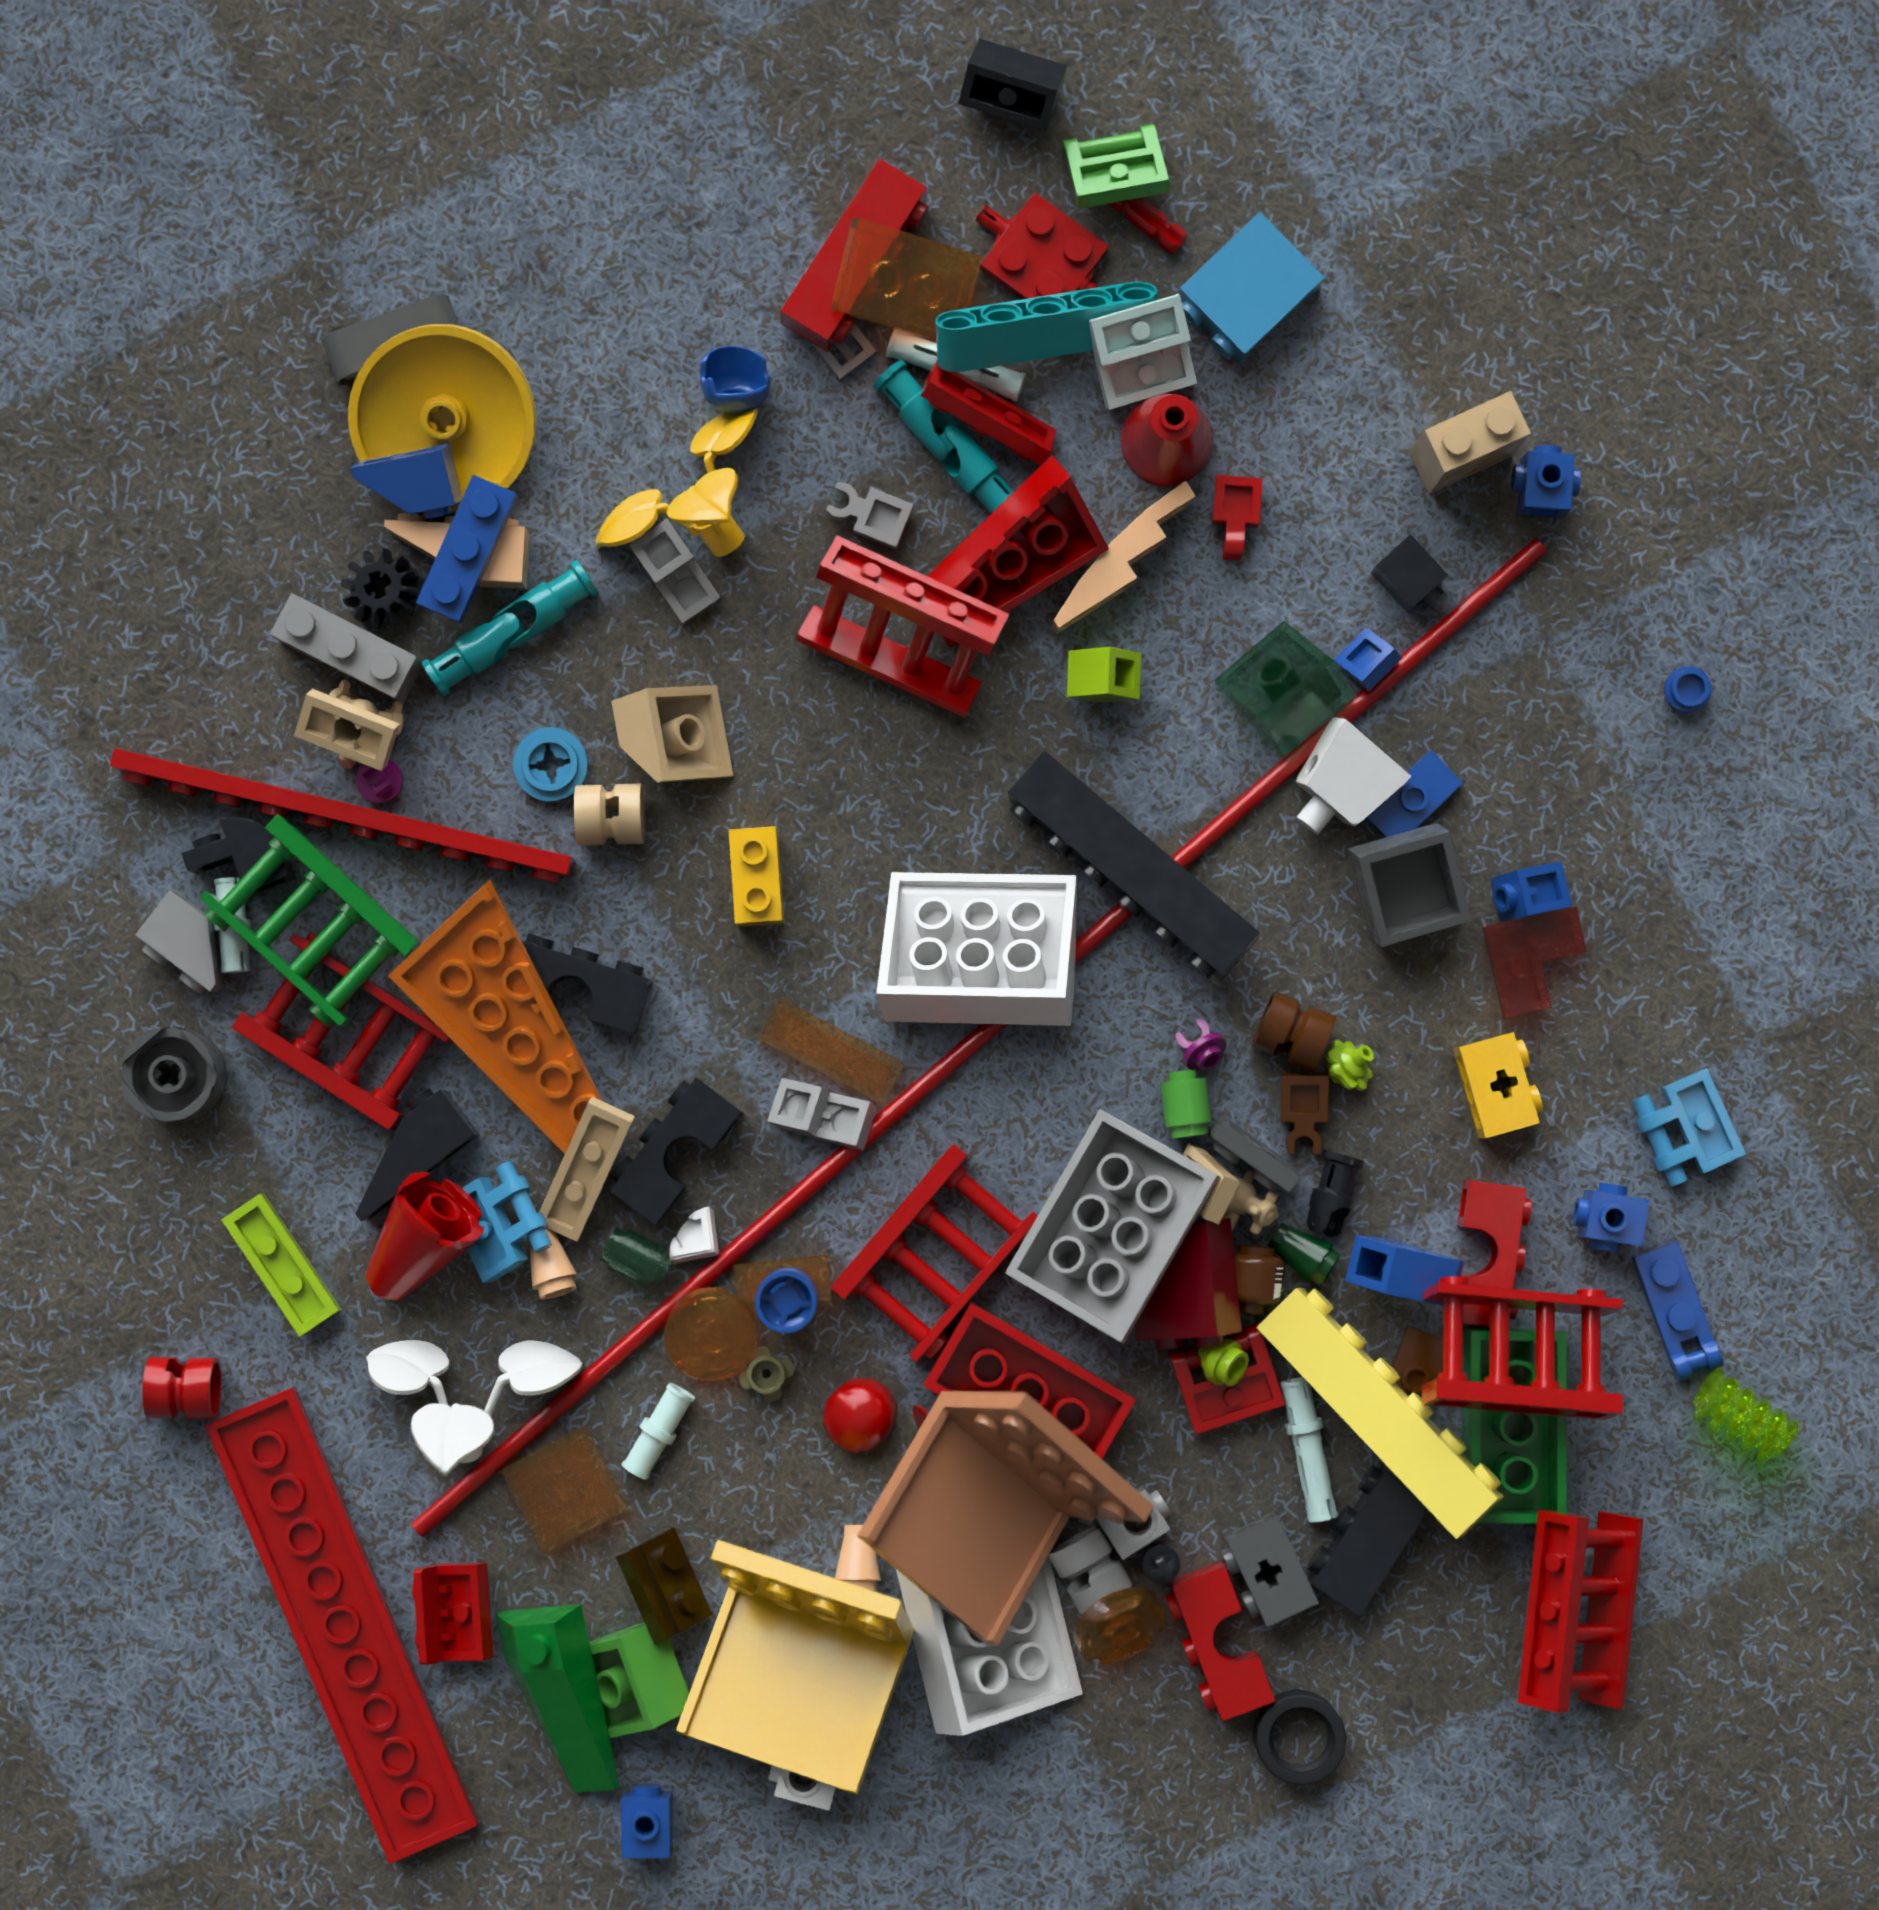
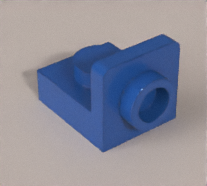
[1491,861,1572,923]

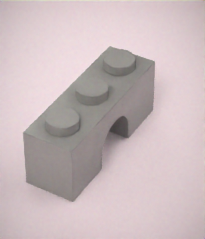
[270,593,423,704]

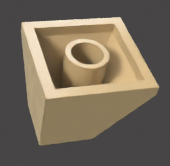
[611,685,734,783]

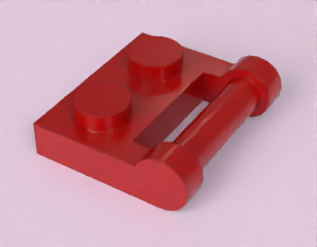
[1168,1323,1286,1434]

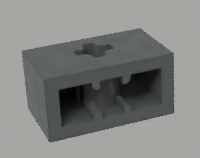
[1220,1512,1319,1627]

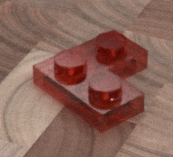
[1482,906,1587,1018]

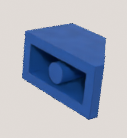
[351,443,463,519]

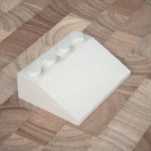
[877,872,1077,1026]
[896,1557,1083,1736]

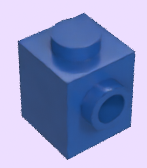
[621,1783,673,1859]

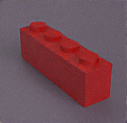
[780,158,929,352]

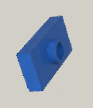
[1365,750,1463,838]

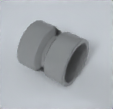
[1048,1524,1133,1614]

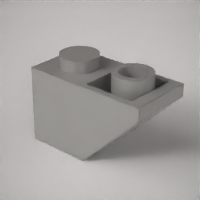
[135,890,225,994]

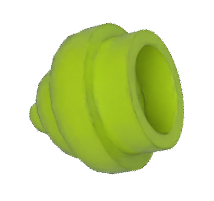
[1198,1338,1249,1387]

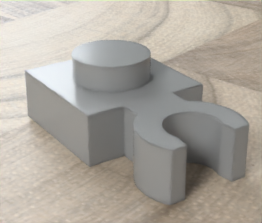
[826,482,914,550]

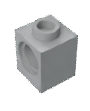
[1097,1485,1172,1560]

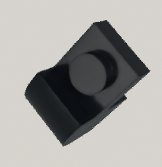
[181,817,297,893]

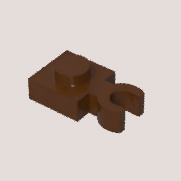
[1280,1072,1329,1155]

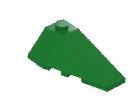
[495,1604,620,1793]

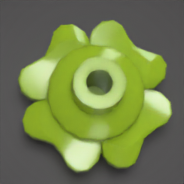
[1325,1040,1374,1091]

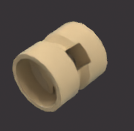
[574,783,645,846]

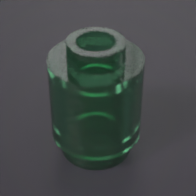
[600,1227,674,1291]

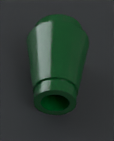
[1268,1223,1341,1286]

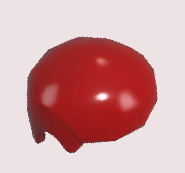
[822,1378,897,1453]

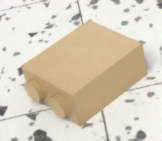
[1409,391,1531,494]

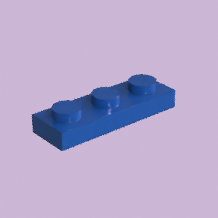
[416,475,518,624]

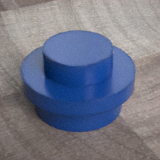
[1664,666,1712,713]

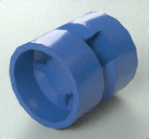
[755,1267,818,1333]

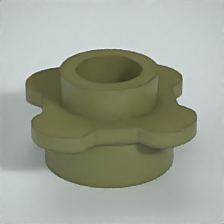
[739,1346,794,1401]

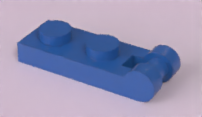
[1631,1242,1724,1382]

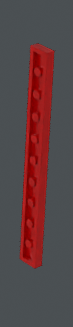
[110,748,576,884]

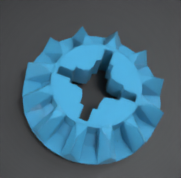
[513,727,588,802]

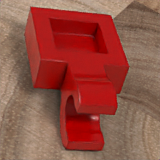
[1212,475,1263,561]

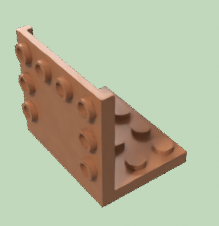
[857,1391,1154,1646]

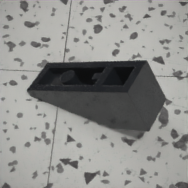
[355,1088,480,1221]

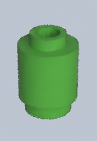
[1160,1069,1212,1139]

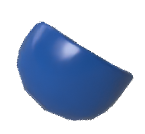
[700,346,771,414]

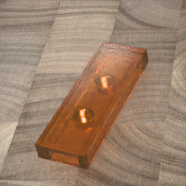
[759,998,905,1104]

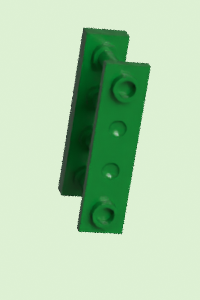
[199,814,421,1028]

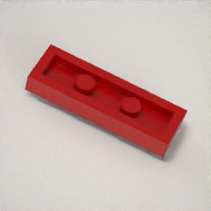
[921,361,1057,465]

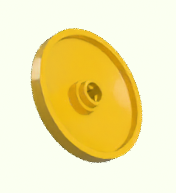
[348,324,537,513]

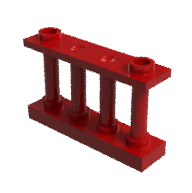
[795,536,1009,718]
[231,931,453,1130]
[830,1143,1038,1362]
[1422,1276,1623,1420]
[1517,1510,1644,1713]

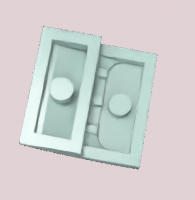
[1089,294,1197,410]

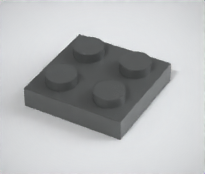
[1210,1114,1301,1193]

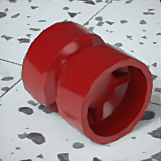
[142,1357,222,1419]

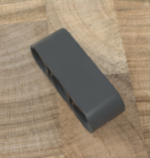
[322,294,459,386]

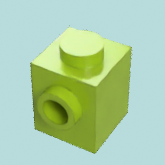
[1067,647,1142,703]

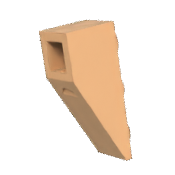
[384,513,530,590]

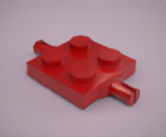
[975,192,1109,299]

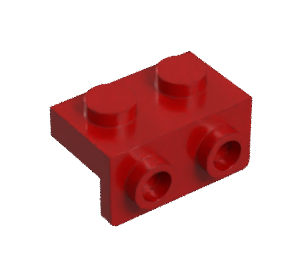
[412,1562,493,1665]

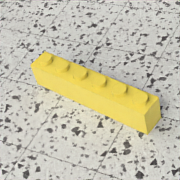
[1256,1288,1504,1539]

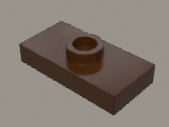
[1391,1325,1443,1406]

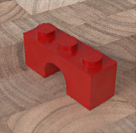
[1457,1180,1532,1327]
[1165,1561,1275,1721]

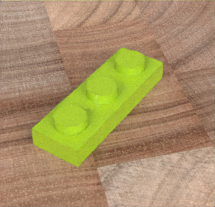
[221,1193,342,1337]

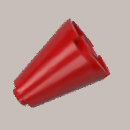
[1120,394,1213,487]
[366,1172,484,1301]

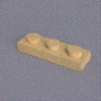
[539,1097,635,1242]

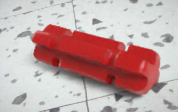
[1108,197,1187,254]

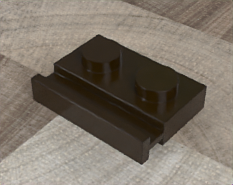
[616,1528,712,1645]

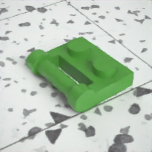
[1063,124,1170,209]

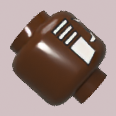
[1234,1244,1285,1314]

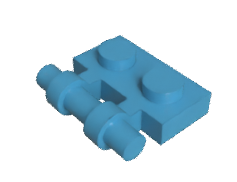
[1632,1068,1746,1187]
[462,1161,552,1283]

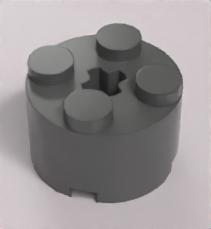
[121,1027,228,1122]

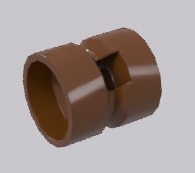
[1251,991,1336,1072]

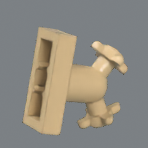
[294,680,404,771]
[1183,1143,1279,1234]

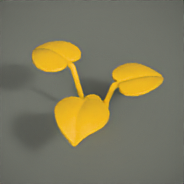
[595,409,759,557]

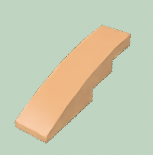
[1052,481,1196,634]

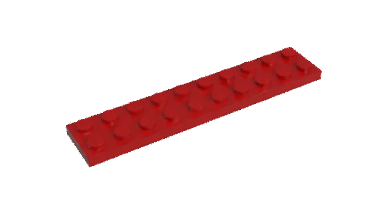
[205,1386,479,1864]

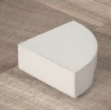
[669,1206,719,1264]

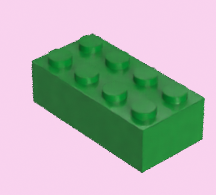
[1462,1328,1567,1524]

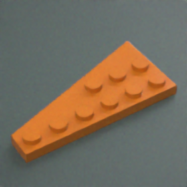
[388,879,604,1154]

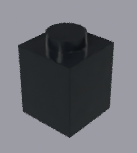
[1370,534,1448,613]

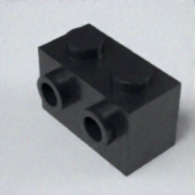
[958,38,1068,131]

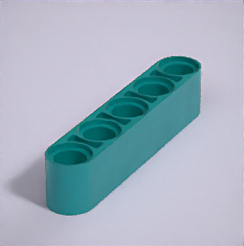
[935,282,1158,372]

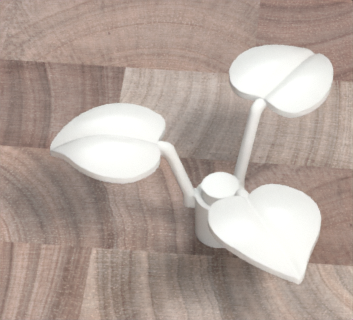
[366,1340,582,1475]

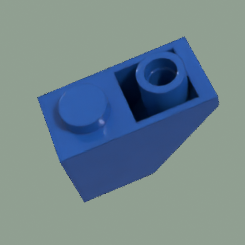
[1345,1235,1464,1306]

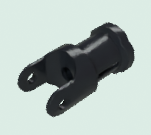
[1307,1150,1364,1237]

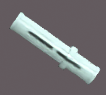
[886,328,1026,402]
[1280,1377,1338,1522]

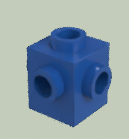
[1511,445,1581,518]
[1573,1182,1650,1252]

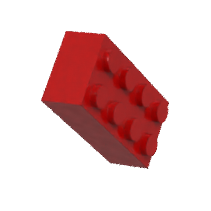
[923,1301,1136,1459]

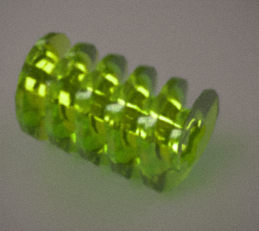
[1692,1367,1800,1466]

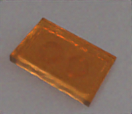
[831,217,982,342]

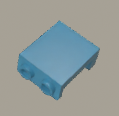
[1178,212,1325,364]

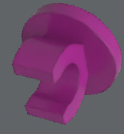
[356,759,403,804]
[1175,1019,1227,1071]

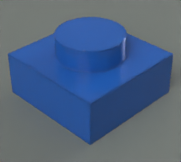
[1334,627,1402,691]

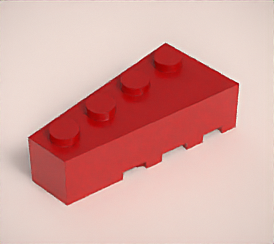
[927,456,1109,647]

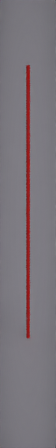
[411,538,1547,1537]

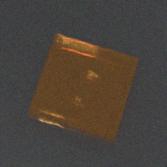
[501,1425,629,1554]

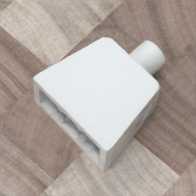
[1296,717,1411,835]

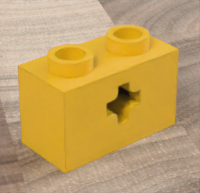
[729,826,784,927]
[1453,1032,1543,1139]

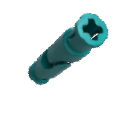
[872,359,1014,514]
[421,559,599,697]

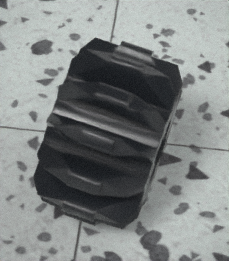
[341,548,421,629]

